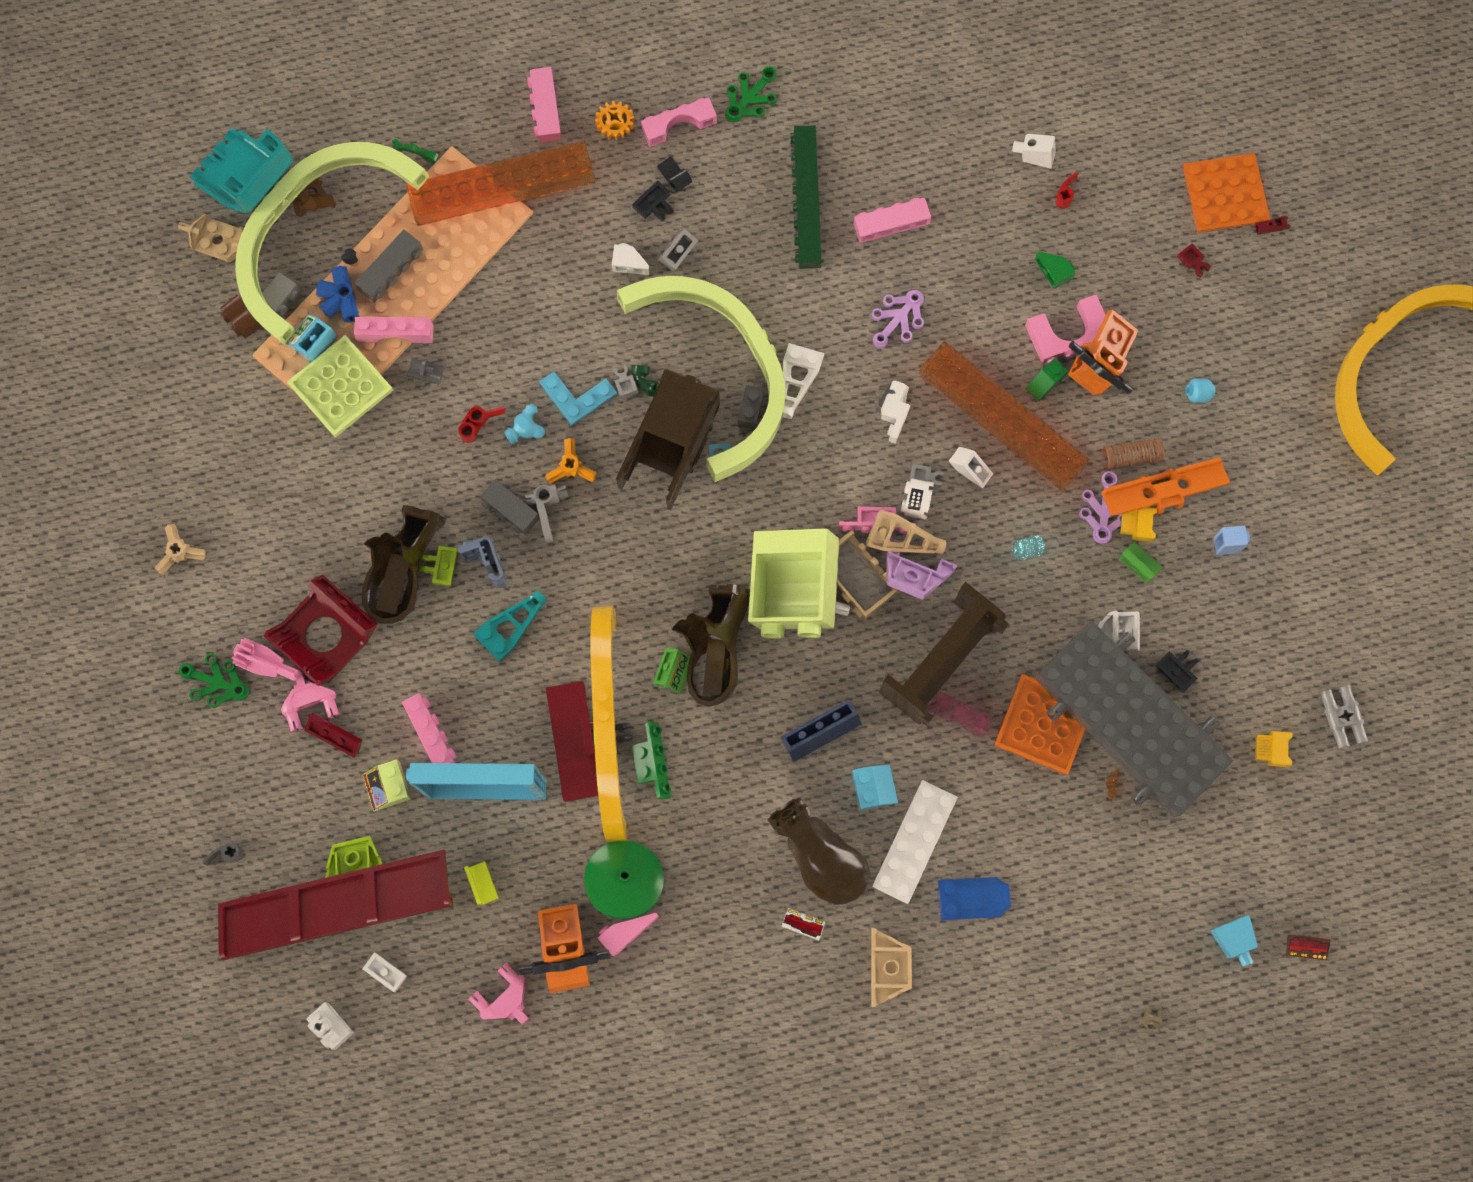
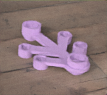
[872,290,924,348]
[1079,471,1122,544]

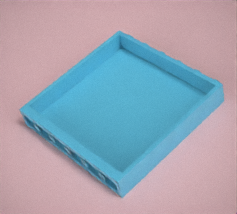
[406,763,547,800]

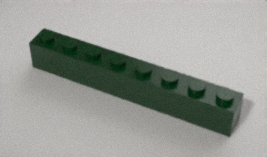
[790,125,822,269]

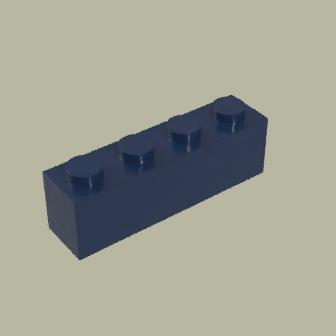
[781,699,862,762]

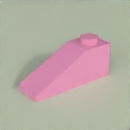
[598,913,659,957]

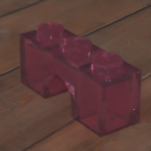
[930,691,993,738]

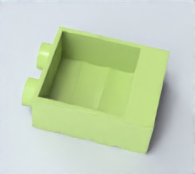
[748,529,839,639]

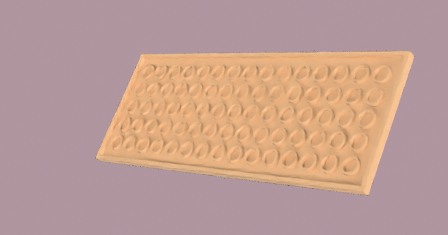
[252,146,533,393]

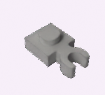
[614,365,639,400]
[909,464,944,487]

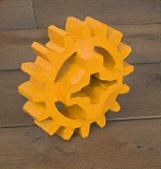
[595,101,635,140]

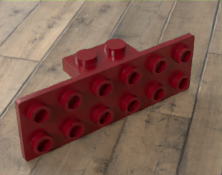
[546,681,599,802]

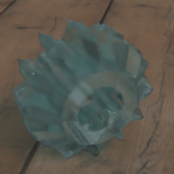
[1012,535,1046,561]

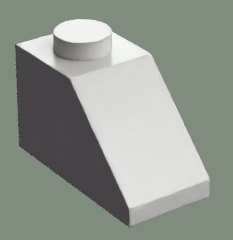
[612,243,650,275]
[949,447,993,488]

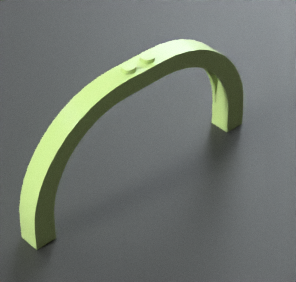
[235,142,429,345]
[617,276,785,482]

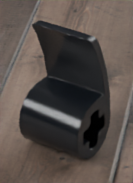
[657,156,692,192]

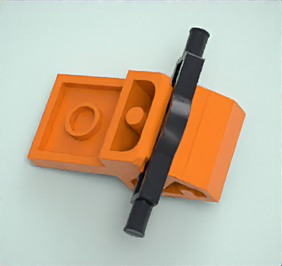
[1068,310,1138,395]
[519,903,610,994]

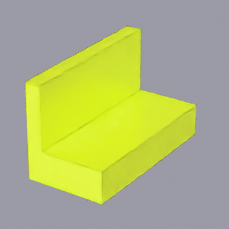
[464,861,499,906]

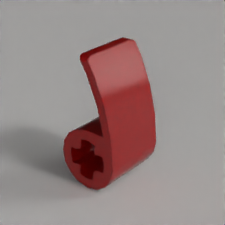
[1055,172,1079,209]

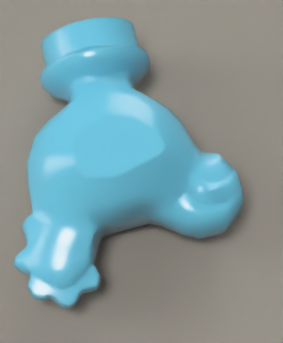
[504,404,545,444]

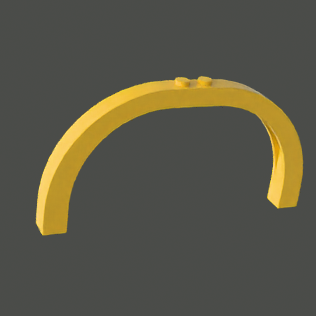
[1335,285,1473,476]
[591,606,627,843]

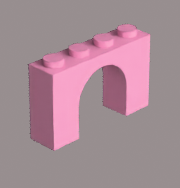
[1025,295,1106,365]

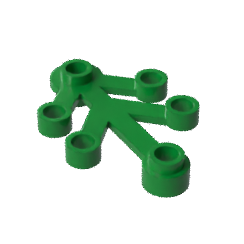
[725,66,777,122]
[179,653,250,708]

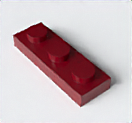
[304,713,362,758]

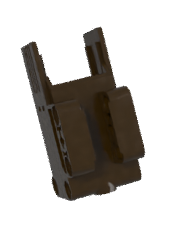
[616,369,720,510]

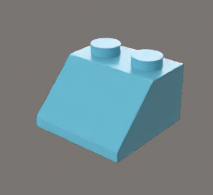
[852,765,898,811]

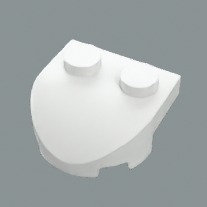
[1098,611,1140,651]

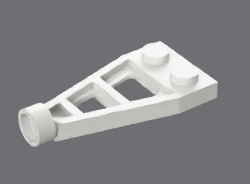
[782,343,824,419]

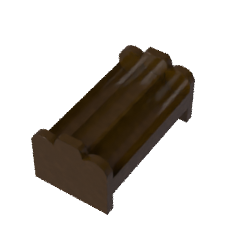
[879,582,1009,726]

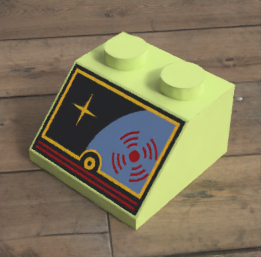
[363,759,411,812]

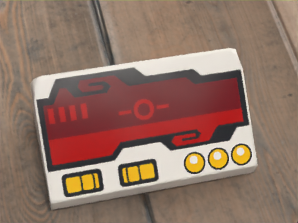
[781,908,825,941]

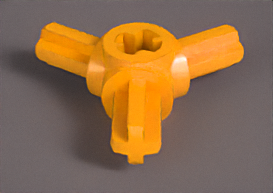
[545,438,597,484]

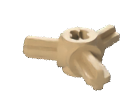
[155,524,206,575]

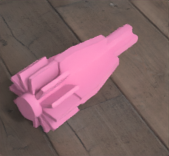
[232,638,300,681]

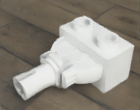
[306,1002,354,1050]

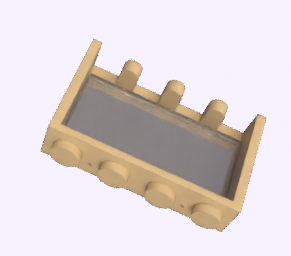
[836,530,901,620]

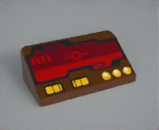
[1286,935,1331,960]

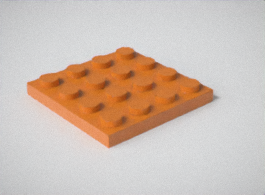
[1182,153,1270,233]
[994,674,1085,775]

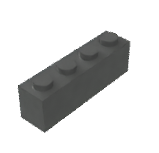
[355,229,423,303]

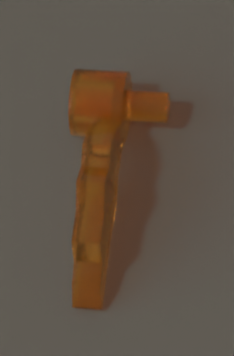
[1106,769,1120,800]

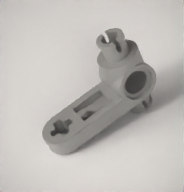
[525,484,568,543]

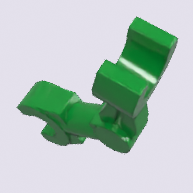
[392,139,438,164]

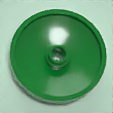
[584,841,664,920]

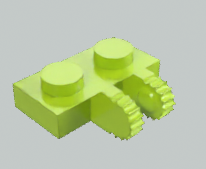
[420,546,458,587]

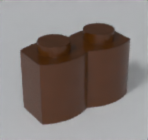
[220,294,262,339]

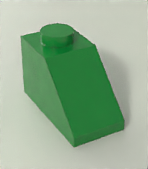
[1035,252,1075,289]
[1025,358,1068,402]

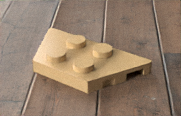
[871,928,912,1007]

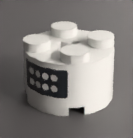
[901,478,934,520]

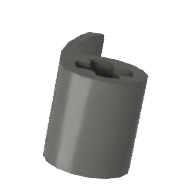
[202,843,244,866]

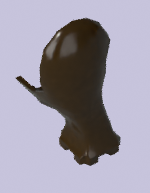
[362,505,446,624]
[672,584,750,707]

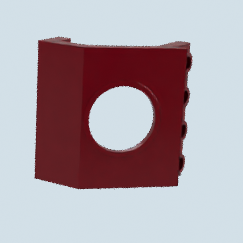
[264,575,378,687]

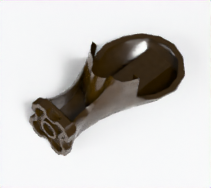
[767,797,871,905]

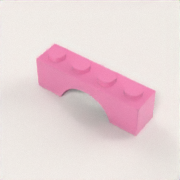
[641,97,717,147]
[354,317,434,343]

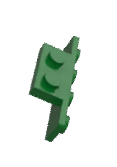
[632,721,671,799]

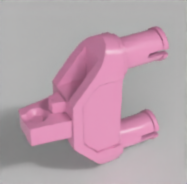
[281,672,340,732]
[468,962,529,1024]

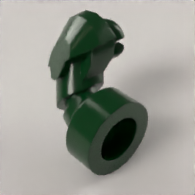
[631,365,659,397]

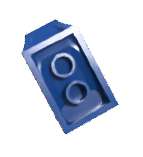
[938,877,1011,921]

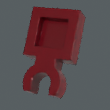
[1177,243,1211,278]

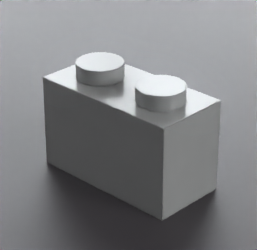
[658,229,698,271]
[262,272,300,316]

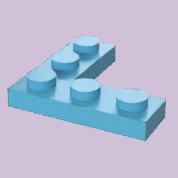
[539,372,617,426]

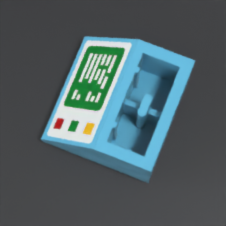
[286,314,337,362]

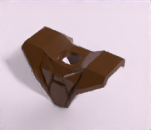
[292,177,336,217]

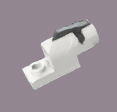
[878,381,910,444]

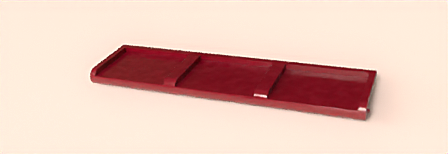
[218,849,453,961]

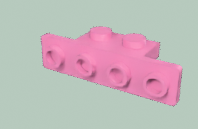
[838,506,916,534]

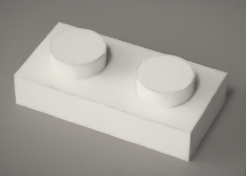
[363,952,407,993]

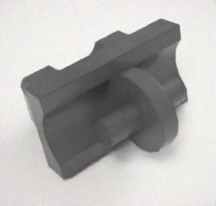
[406,358,445,385]

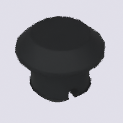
[341,248,358,265]

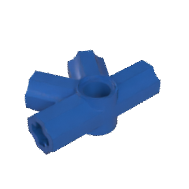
[316,265,360,323]

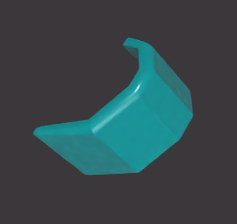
[190,128,293,214]

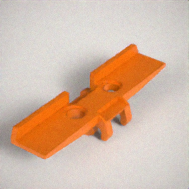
[1101,457,1230,516]

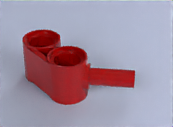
[458,406,506,443]

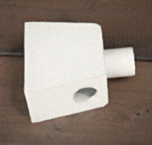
[1012,134,1056,168]

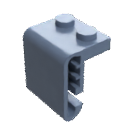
[458,537,507,588]

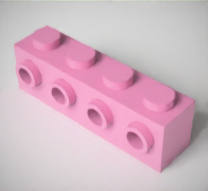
[402,693,457,763]

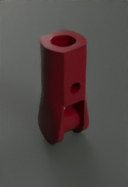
[1255,215,1291,235]

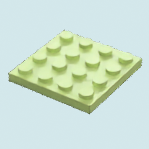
[287,335,393,438]

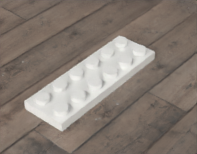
[872,780,958,904]

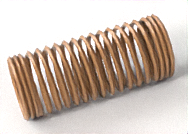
[1102,437,1164,470]

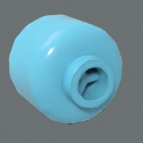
[1185,378,1215,403]

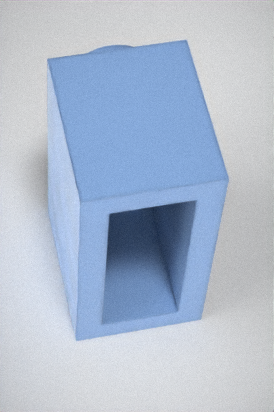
[1214,526,1250,555]

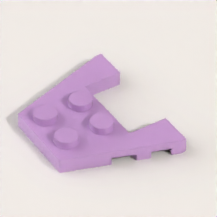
[886,537,957,600]

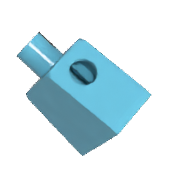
[1210,915,1257,967]

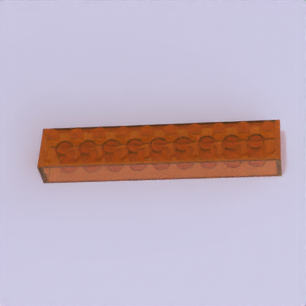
[406,141,595,226]
[919,341,1090,492]

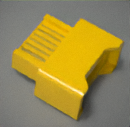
[1120,507,1157,542]
[1255,731,1293,767]

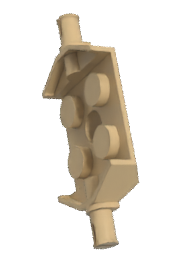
[178,214,243,262]

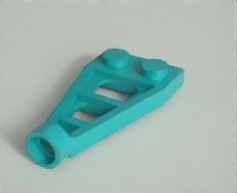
[473,590,547,662]

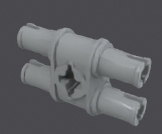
[1320,685,1369,749]

